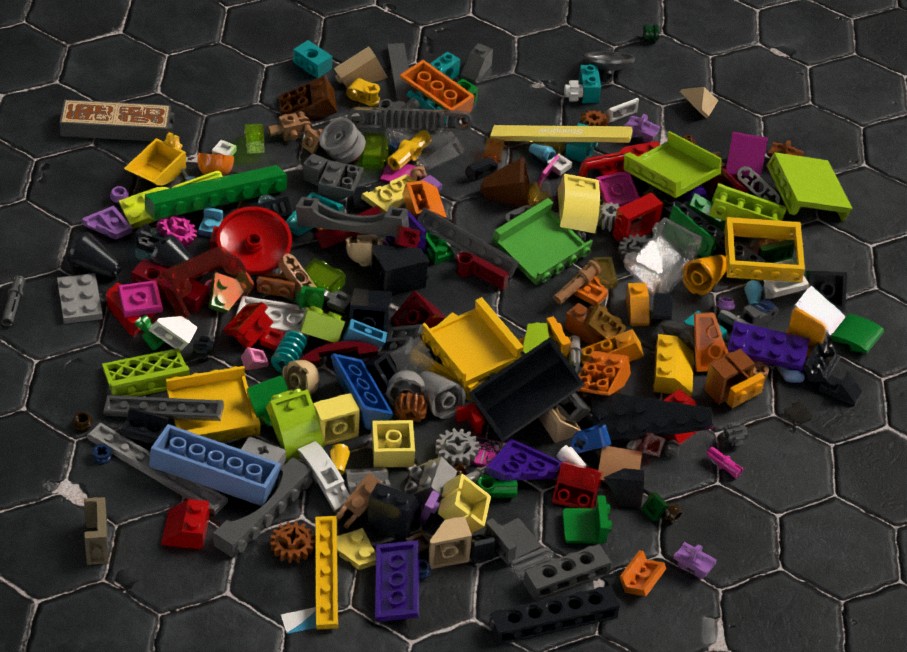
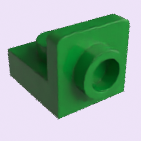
[296,286,325,310]

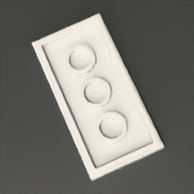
[236,296,310,340]

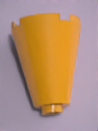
[682,254,727,296]

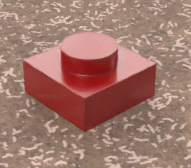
[260,327,285,351]

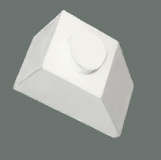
[149,316,197,352]

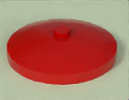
[216,207,292,275]

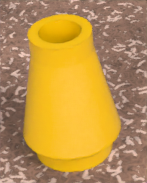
[330,444,350,475]

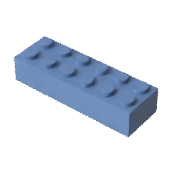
[149,424,281,506]

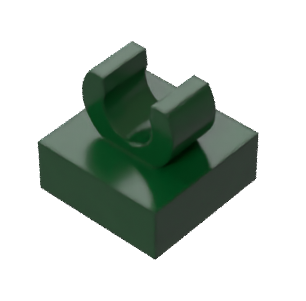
[641,492,669,521]

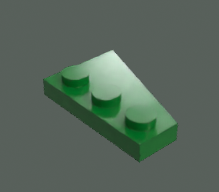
[662,206,717,257]

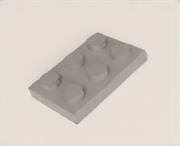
[57,273,103,324]

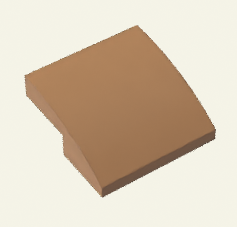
[599,446,642,483]

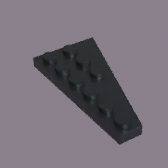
[591,393,714,444]

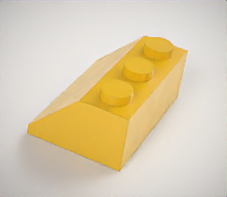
[653,334,694,396]

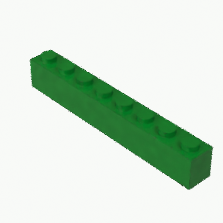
[145,165,287,220]

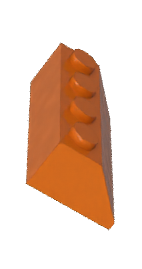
[400,60,475,119]

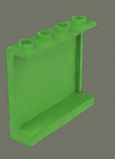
[492,198,593,285]

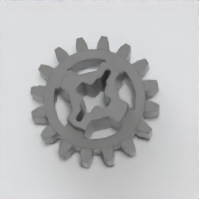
[435,428,479,467]

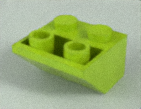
[300,306,345,343]

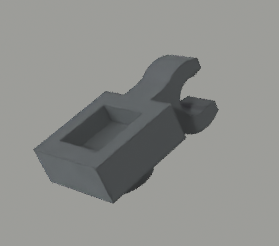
[323,289,352,314]

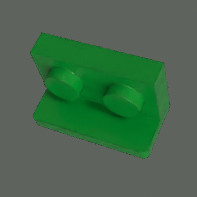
[425,232,455,265]

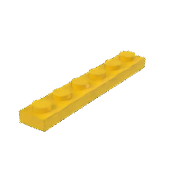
[315,516,338,629]

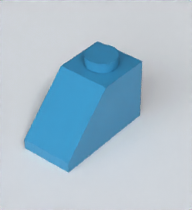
[342,319,387,353]

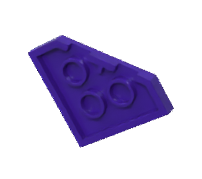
[485,439,563,481]

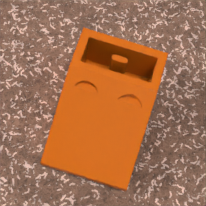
[578,350,631,396]

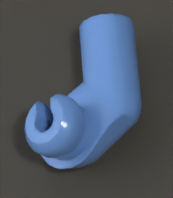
[777,366,805,383]

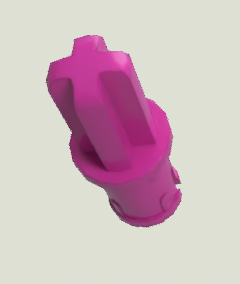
[706,447,744,479]

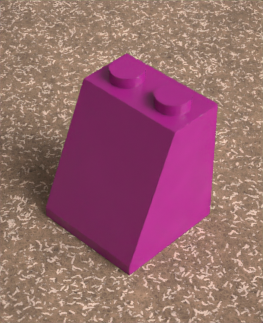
[726,132,768,192]

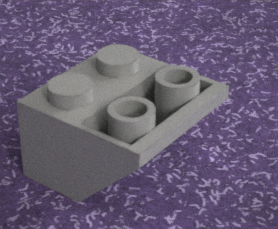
[404,456,457,506]

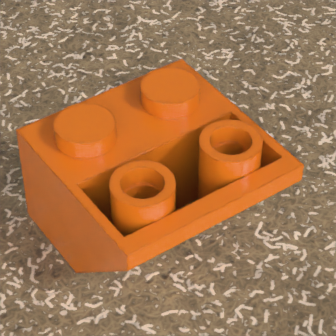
[402,180,447,220]

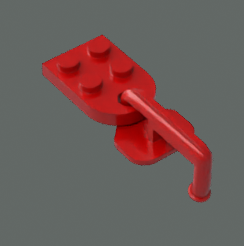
[578,141,660,178]

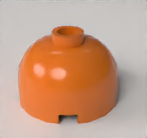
[198,153,234,176]

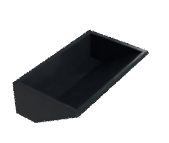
[469,337,585,442]

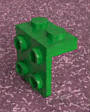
[247,376,288,427]
[563,496,612,544]

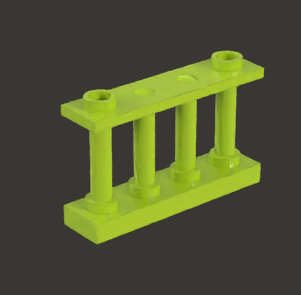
[709,183,787,221]

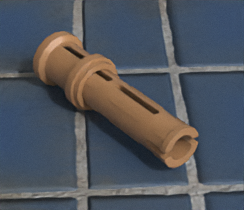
[553,260,601,305]

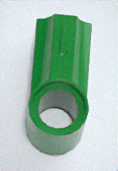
[477,475,518,500]

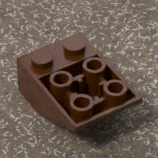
[278,76,337,120]

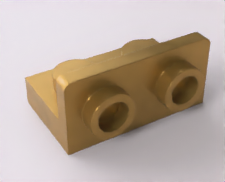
[585,304,626,340]

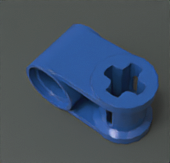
[571,424,611,453]

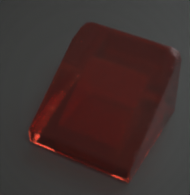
[637,432,666,457]

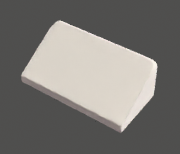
[603,98,639,123]

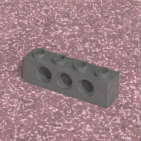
[523,544,611,602]

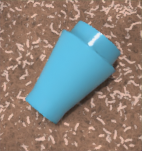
[529,143,556,163]
[744,280,763,306]

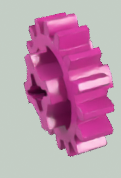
[156,215,197,247]

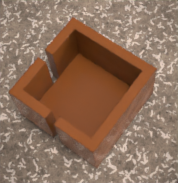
[704,349,755,404]

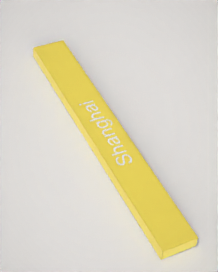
[490,125,633,143]

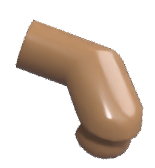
[410,166,427,180]

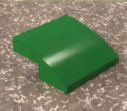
[831,314,885,353]

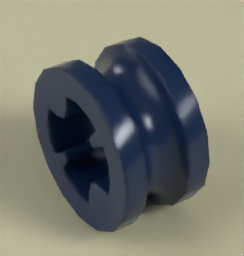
[93,444,112,464]

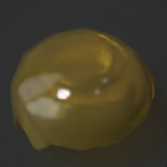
[528,182,553,206]

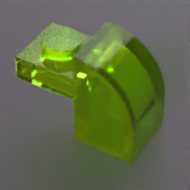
[244,123,265,154]

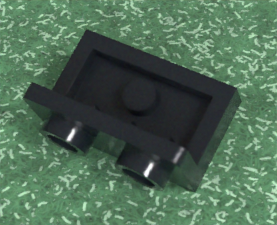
[120,407,168,445]

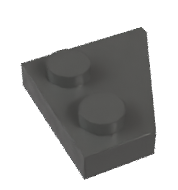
[660,320,695,353]

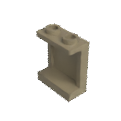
[84,497,109,565]

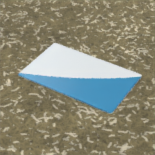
[281,607,316,634]

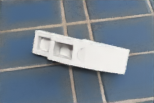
[298,441,350,513]

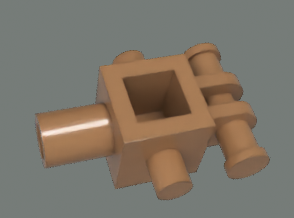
[267,111,313,141]

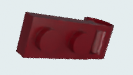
[456,252,509,290]

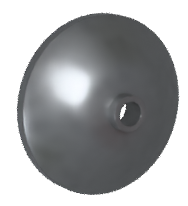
[584,52,635,74]

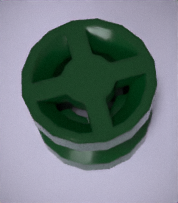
[643,24,659,41]

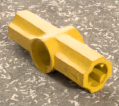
[388,130,432,171]

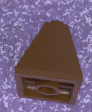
[480,158,531,207]

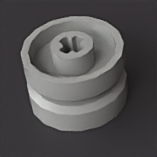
[319,118,366,164]

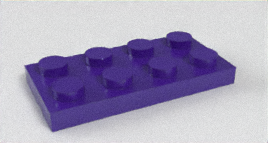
[728,321,810,371]
[375,540,419,622]

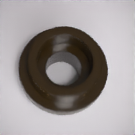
[72,412,93,431]
[664,504,683,523]

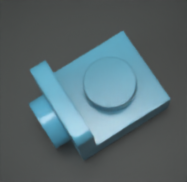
[199,207,223,237]

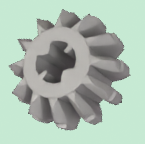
[597,202,619,232]

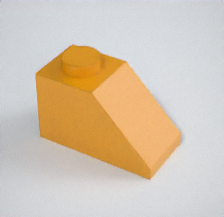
[625,283,649,326]

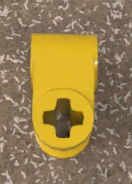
[346,78,380,106]

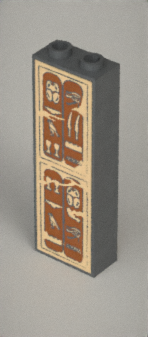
[60,99,174,142]

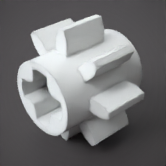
[564,80,583,101]

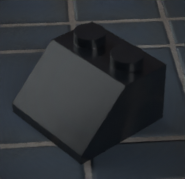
[805,271,847,310]

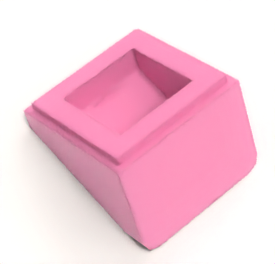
[241,347,269,370]

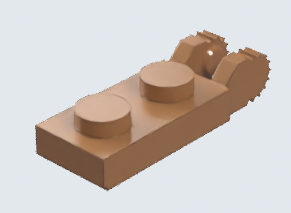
[335,472,384,529]

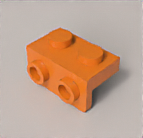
[620,550,666,596]

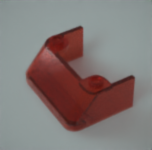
[159,246,255,320]

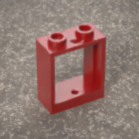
[613,193,663,242]

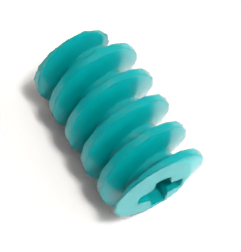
[271,331,307,373]

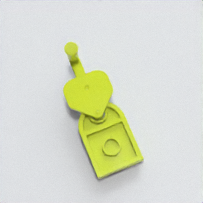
[119,171,223,229]

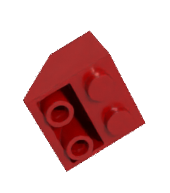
[552,461,603,509]

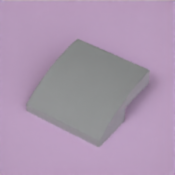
[345,467,391,495]

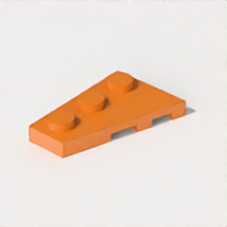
[694,312,729,372]

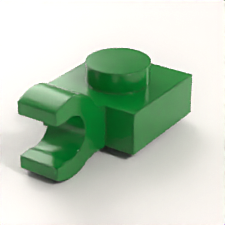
[135,315,165,350]

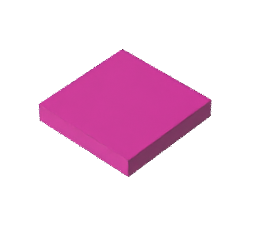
[595,171,640,207]
[118,280,163,318]

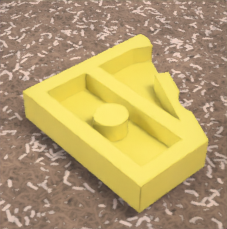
[337,528,376,570]

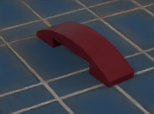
[300,341,378,366]

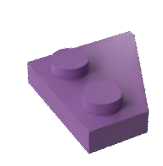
[82,206,132,239]

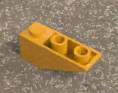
[581,329,644,365]

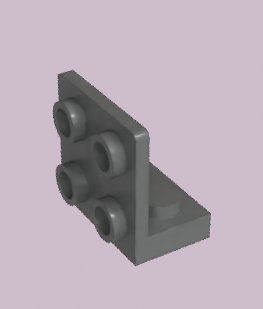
[485,518,541,565]

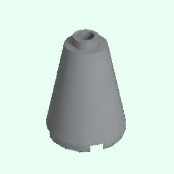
[419,370,466,419]

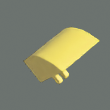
[558,174,600,233]

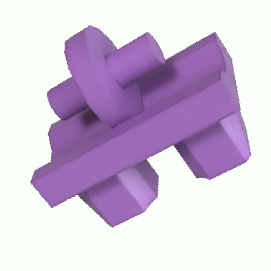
[624,114,660,143]
[673,542,717,579]

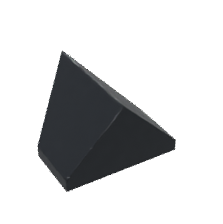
[604,468,644,510]

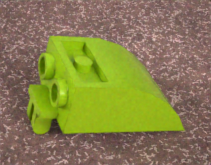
[266,389,323,463]

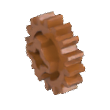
[270,521,316,563]

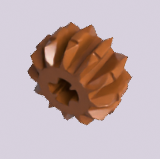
[579,109,608,126]
[394,392,428,423]

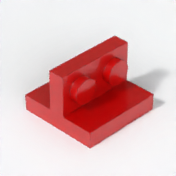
[222,302,274,349]

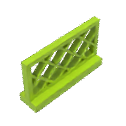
[102,348,190,397]

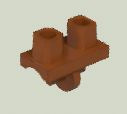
[768,140,804,159]

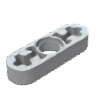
[737,166,780,204]

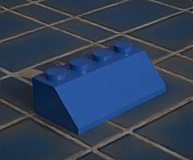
[331,353,394,430]

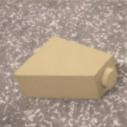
[334,46,388,89]

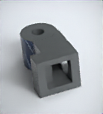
[742,298,779,327]

